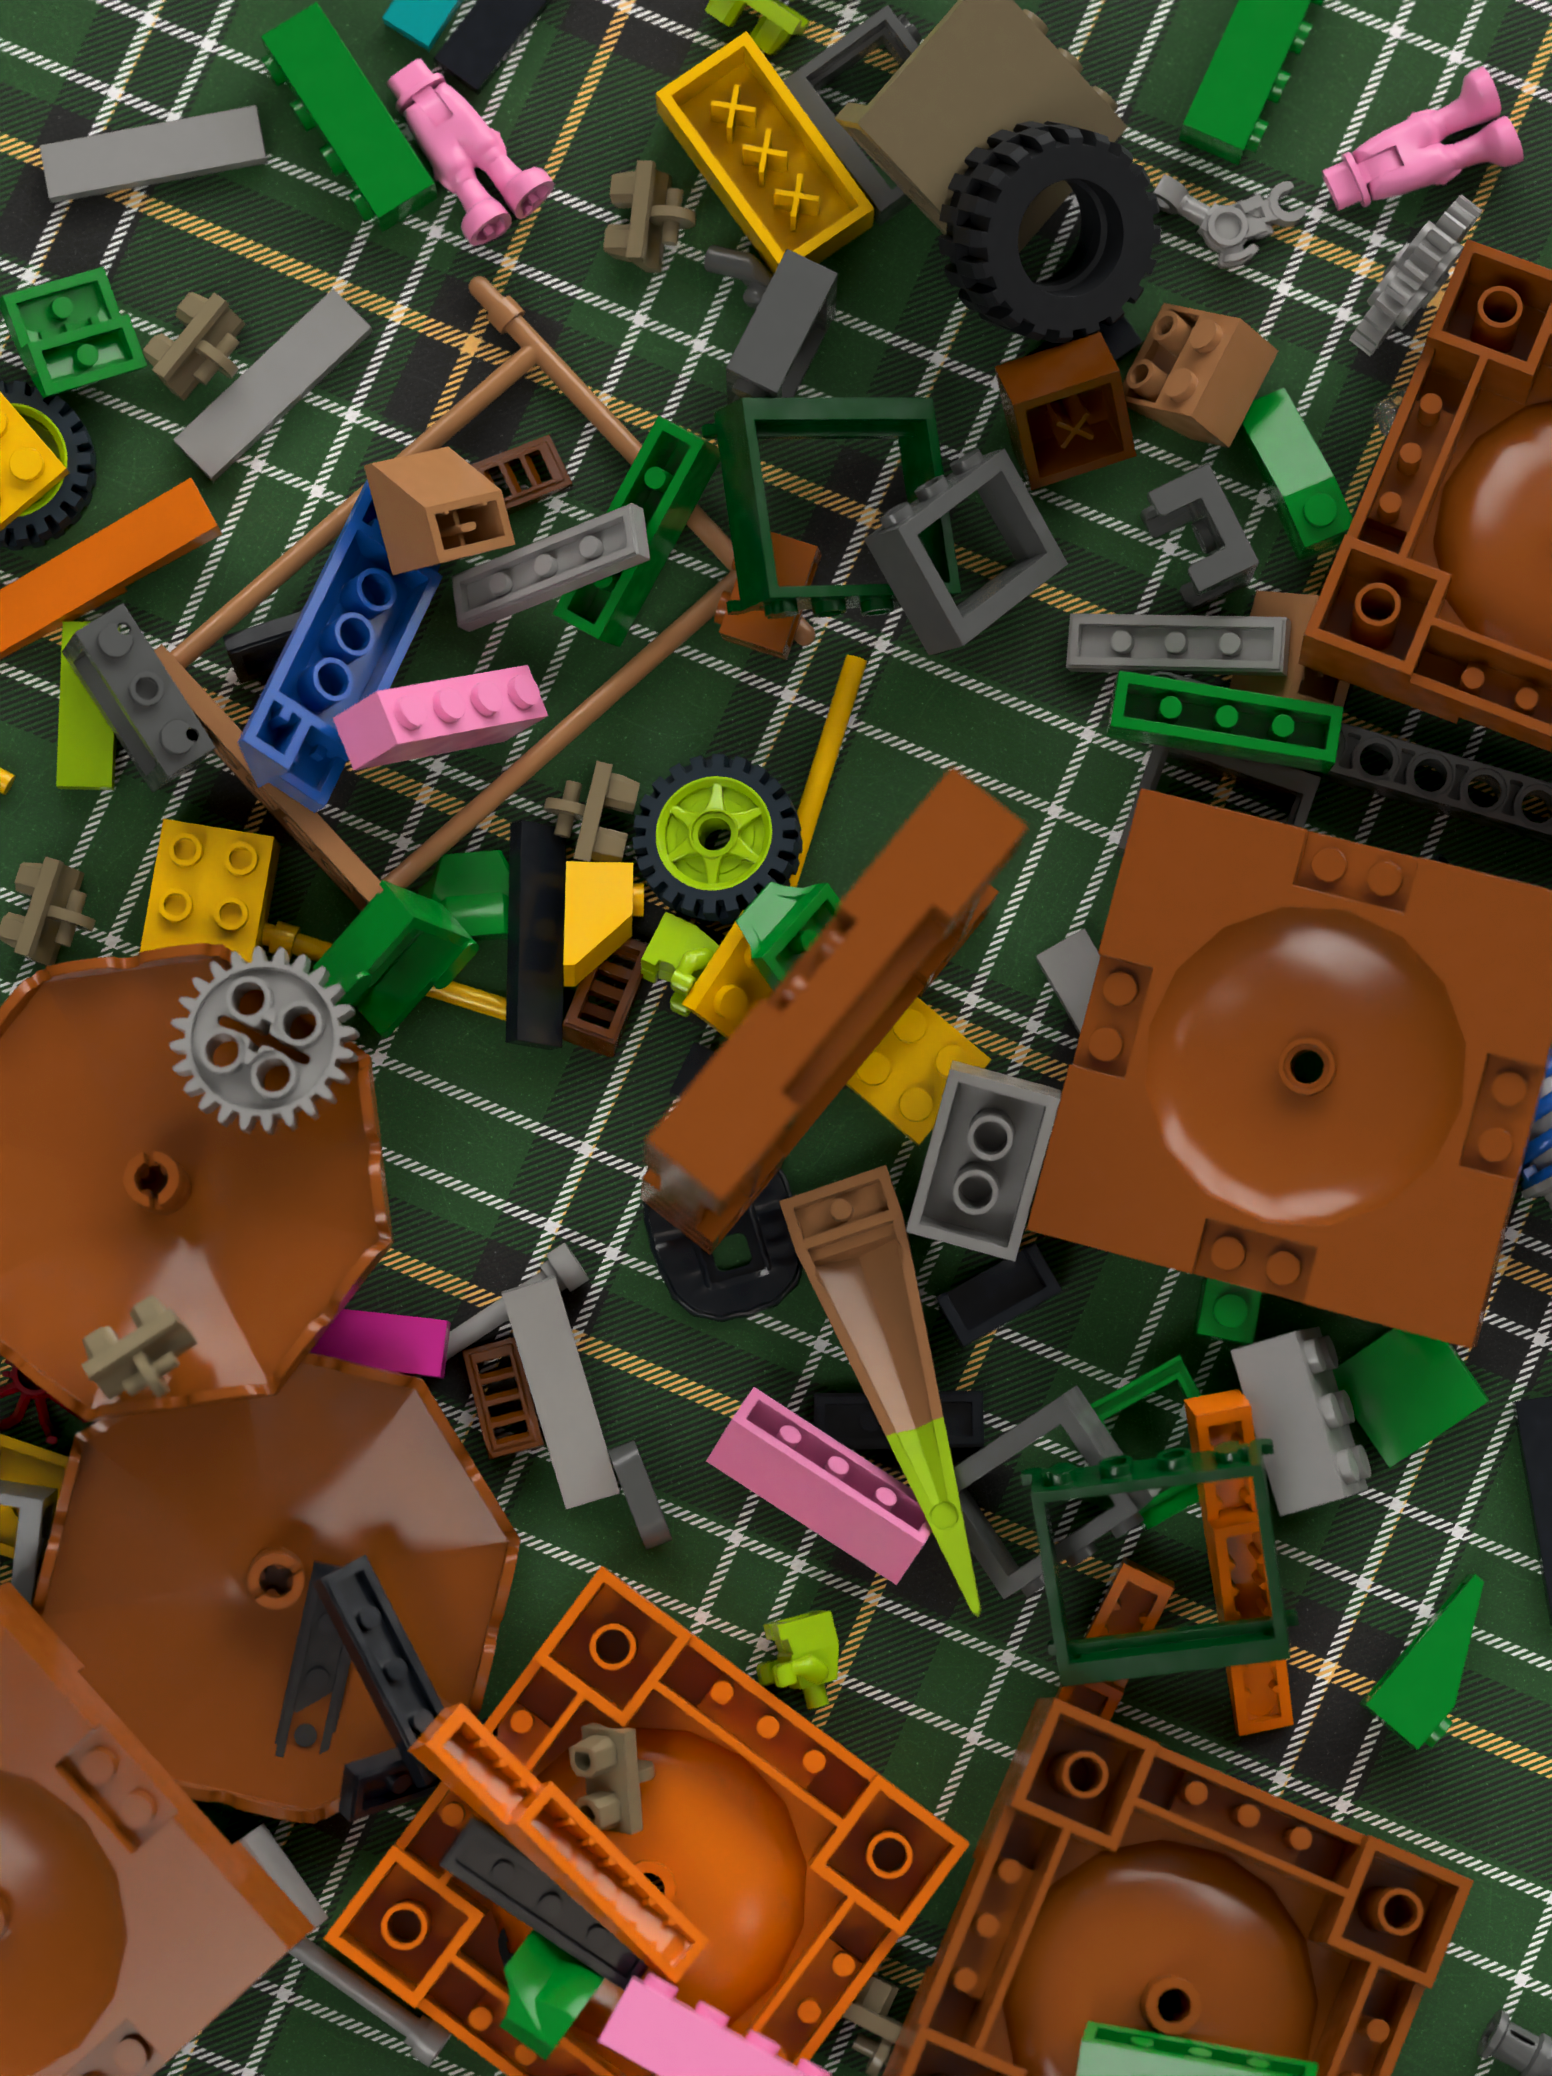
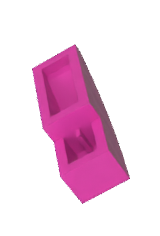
[310,1309,451,1379]

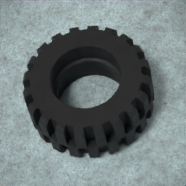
[938,121,1161,343]

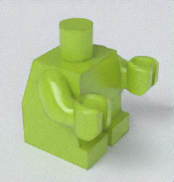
[641,912,720,1017]
[756,1610,839,1709]

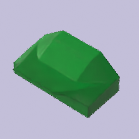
[418,850,509,941]
[736,881,841,991]
[499,1929,605,2060]

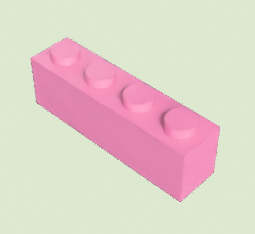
[333,665,548,771]
[706,1387,932,1585]
[598,1972,832,2076]

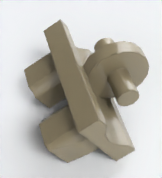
[603,160,697,273]
[143,292,246,401]
[543,761,640,862]
[0,856,96,966]
[82,1295,198,1400]
[569,1723,655,1834]
[842,1974,904,2076]

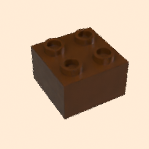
[994,332,1137,490]

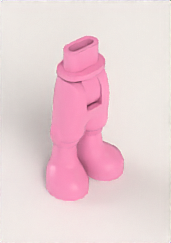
[386,59,555,246]
[1321,66,1524,210]

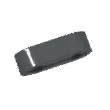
[608,1440,673,1550]

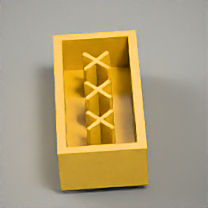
[656,31,875,274]
[140,819,281,963]

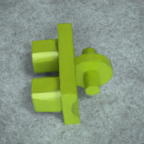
[705,0,811,55]

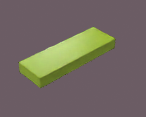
[56,621,120,790]

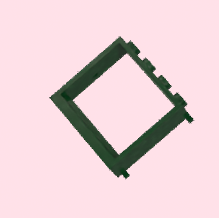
[701,397,961,619]
[1021,1438,1299,1687]

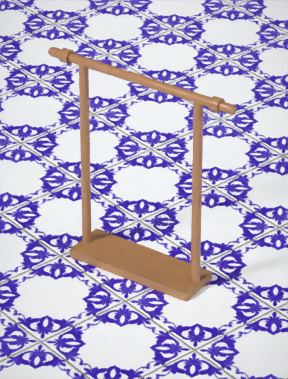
[154,276,816,912]

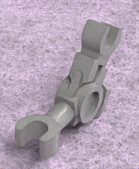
[1153,174,1306,268]

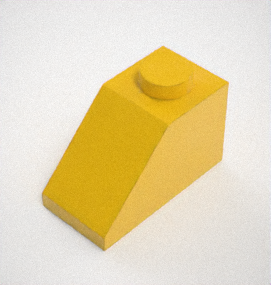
[563,861,644,987]

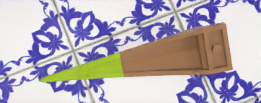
[779,1165,981,1617]

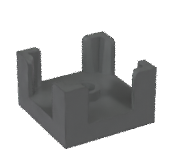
[1140,463,1259,613]

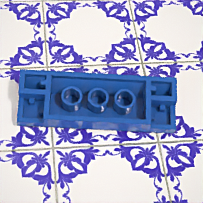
[237,480,443,813]

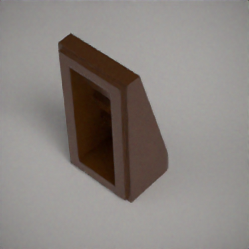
[471,435,573,516]
[562,938,649,1057]
[462,1337,545,1460]

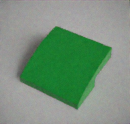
[0,267,147,399]
[1332,1328,1489,1468]

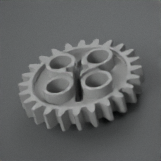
[1349,194,1483,356]
[169,946,359,1135]

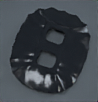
[640,1167,803,1323]

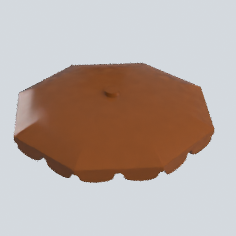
[0,943,393,1422]
[32,1352,521,1824]

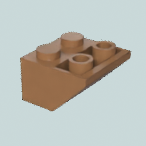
[1123,303,1278,448]
[364,447,516,575]
[1229,591,1350,707]

